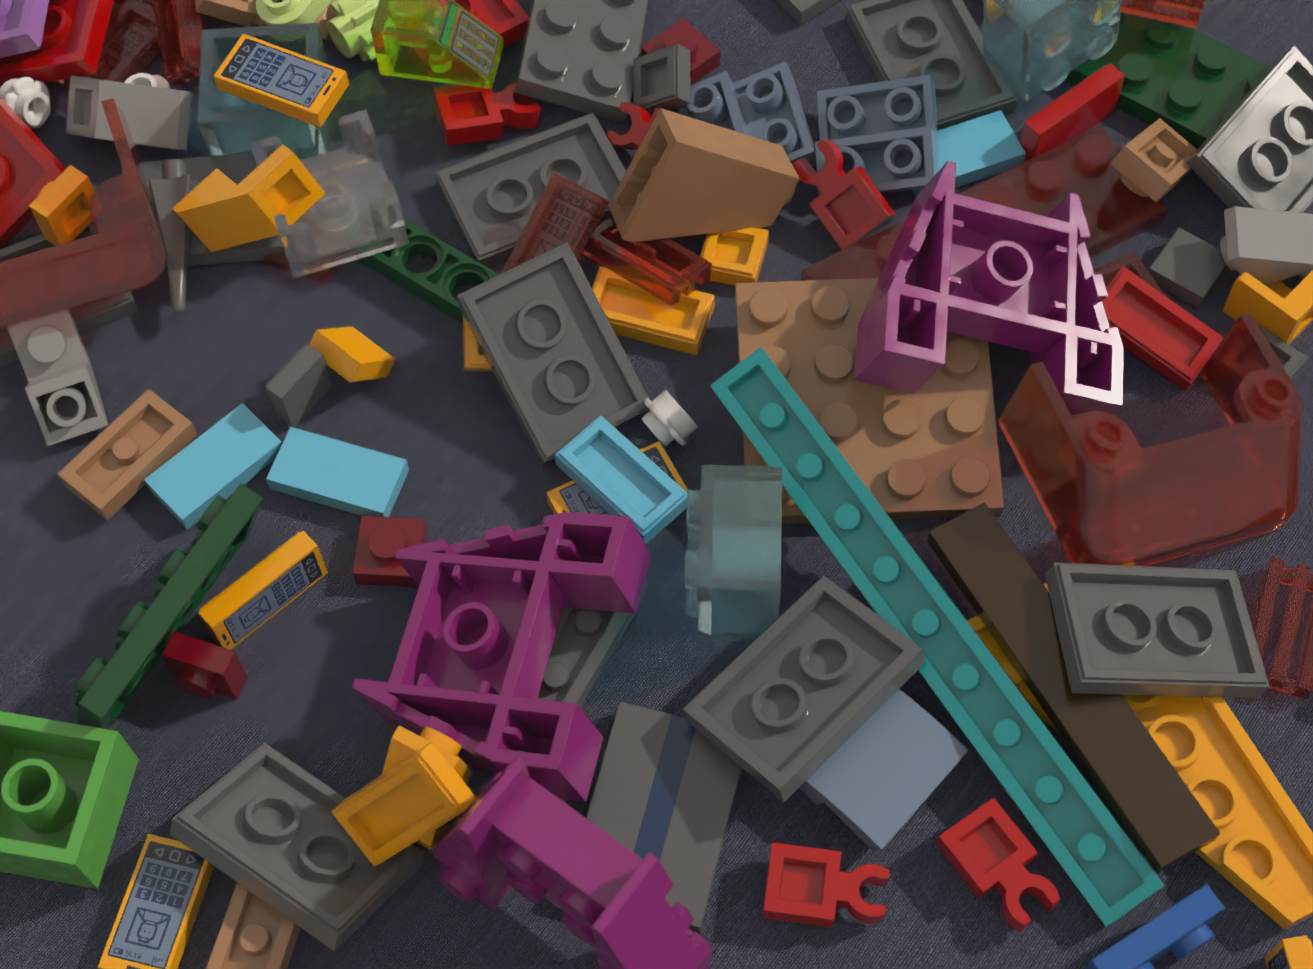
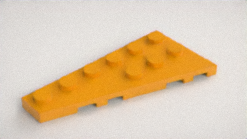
[967,547,1313,930]

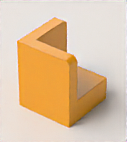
[1222,270,1313,345]

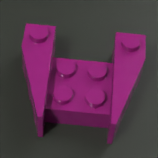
[854,161,1124,433]
[352,512,652,802]
[432,757,711,969]

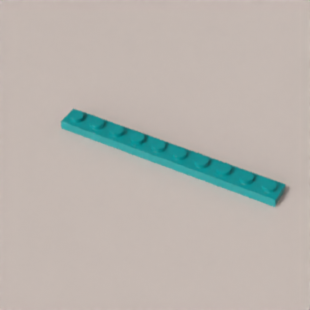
[710,347,1165,927]

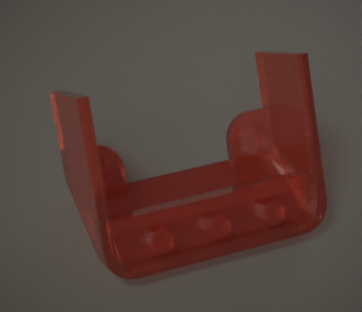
[0,98,166,331]
[998,313,1302,566]

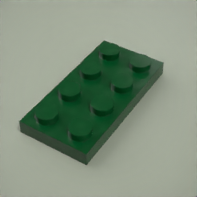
[1041,0,1270,149]
[74,483,263,729]

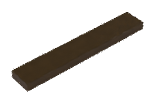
[927,502,1220,874]

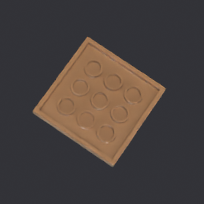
[735,278,1004,525]

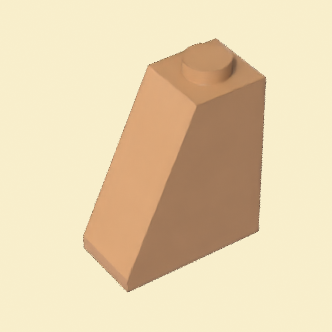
[608,108,800,242]

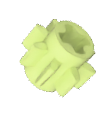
[326,0,397,62]

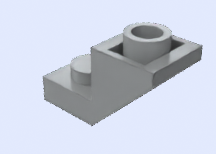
[66,76,193,150]
[1220,206,1313,285]
[6,303,109,446]

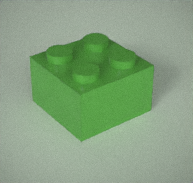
[0,711,139,889]

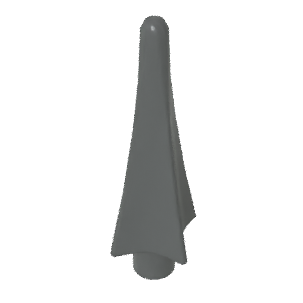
[149,159,194,314]

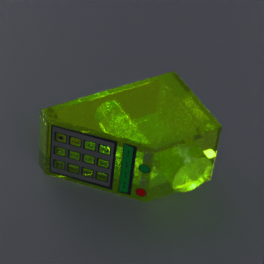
[371,0,504,89]

